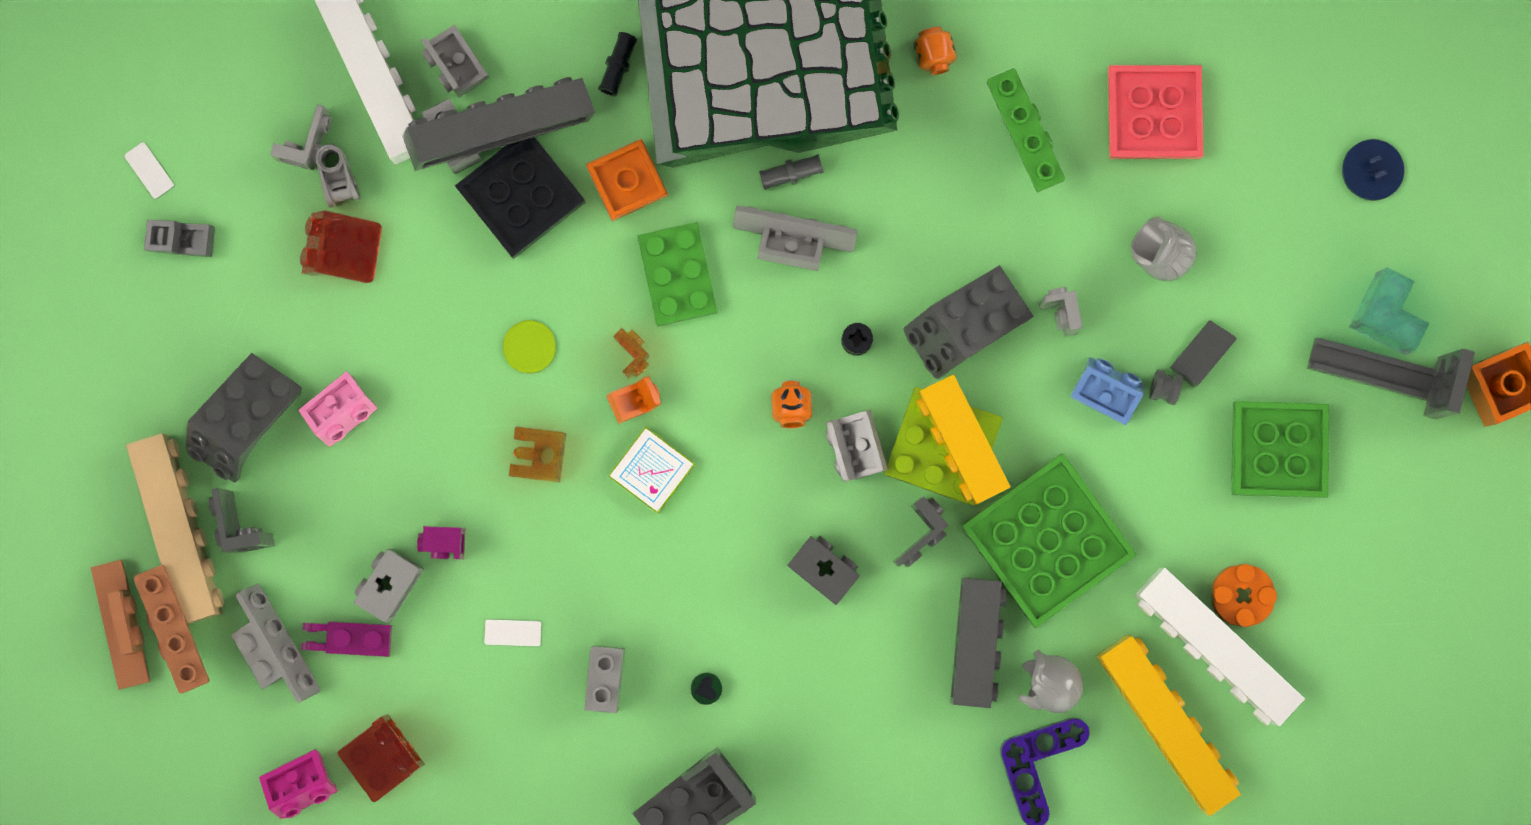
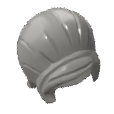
[1131,217,1197,281]
[1019,650,1083,713]

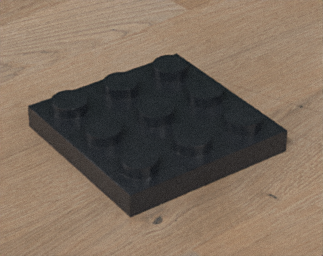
[455,137,586,259]

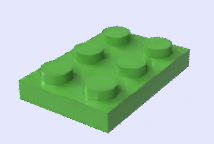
[637,222,718,327]

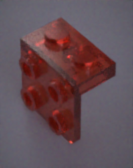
[300,210,382,283]

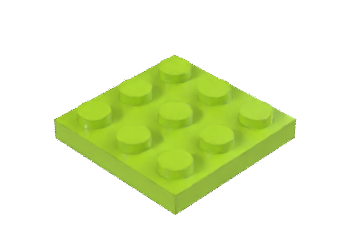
[884,386,1003,506]

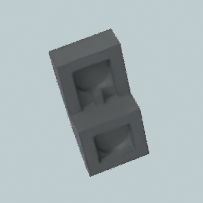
[144,220,215,257]

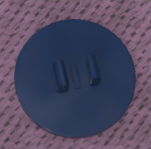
[1342,139,1404,201]

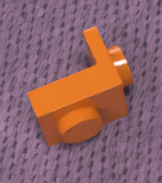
[606,376,661,424]

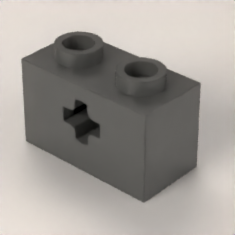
[787,535,860,605]

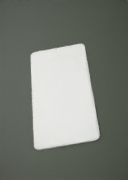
[124,142,174,199]
[484,620,541,646]

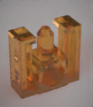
[509,427,566,483]

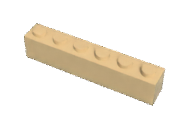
[126,433,225,625]

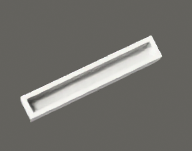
[315,0,416,165]
[1134,568,1305,727]

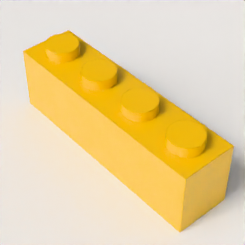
[916,374,1011,505]

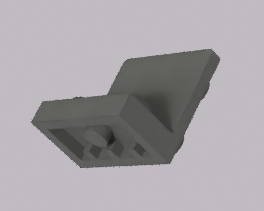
[209,488,275,553]

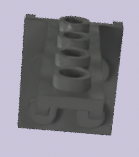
[1307,338,1475,419]

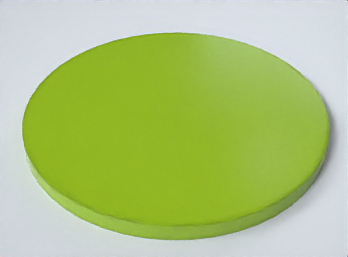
[503,320,556,374]

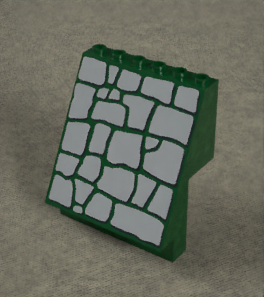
[638,0,899,168]

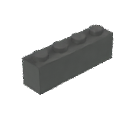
[950,578,1006,708]

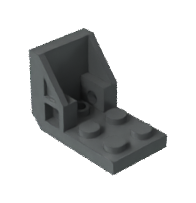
[633,747,756,825]

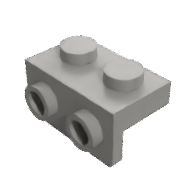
[421,25,489,97]
[826,410,888,482]

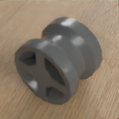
[1149,369,1183,405]

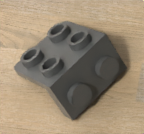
[893,496,949,567]

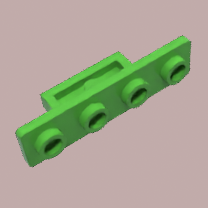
[987,68,1065,192]

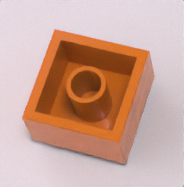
[1467,342,1531,427]

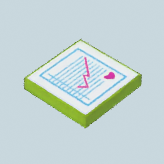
[608,427,696,514]

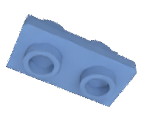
[1071,357,1145,425]

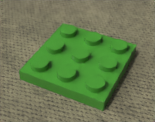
[1232,401,1329,498]

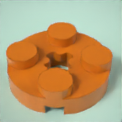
[1211,564,1277,627]

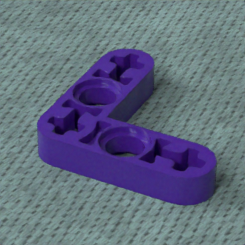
[1000,718,1090,825]

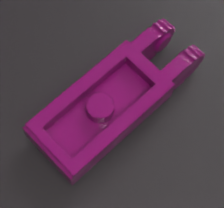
[301,622,392,657]

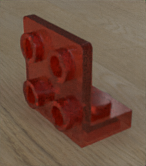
[338,714,425,802]

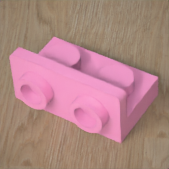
[298,371,377,447]

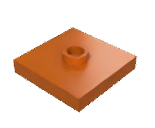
[586,139,668,222]

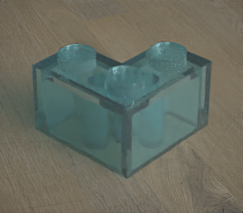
[1349,267,1429,355]

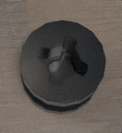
[841,323,873,356]

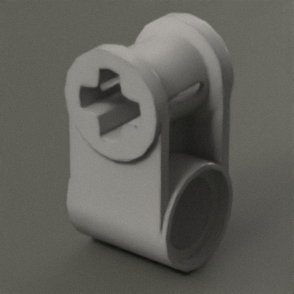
[316,145,360,208]

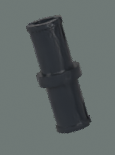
[598,32,637,97]

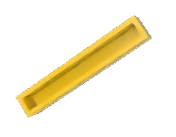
[1096,635,1241,816]

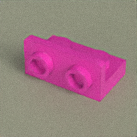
[259,749,338,819]

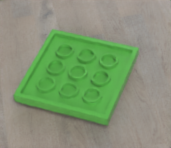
[961,453,1137,628]

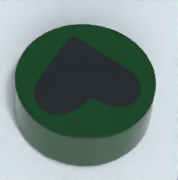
[691,673,722,705]

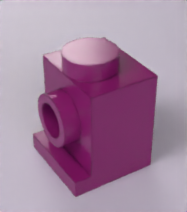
[417,526,466,560]

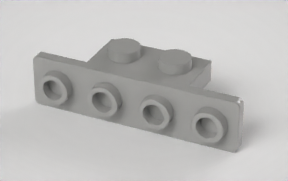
[733,205,858,271]
[231,584,321,703]

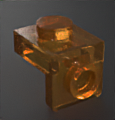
[613,328,650,379]

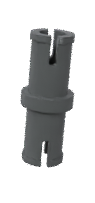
[759,154,824,190]

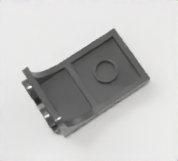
[904,265,1034,379]
[186,353,302,483]

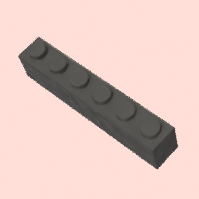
[402,77,595,171]

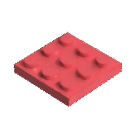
[1107,65,1203,159]

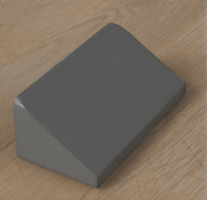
[1170,320,1237,387]

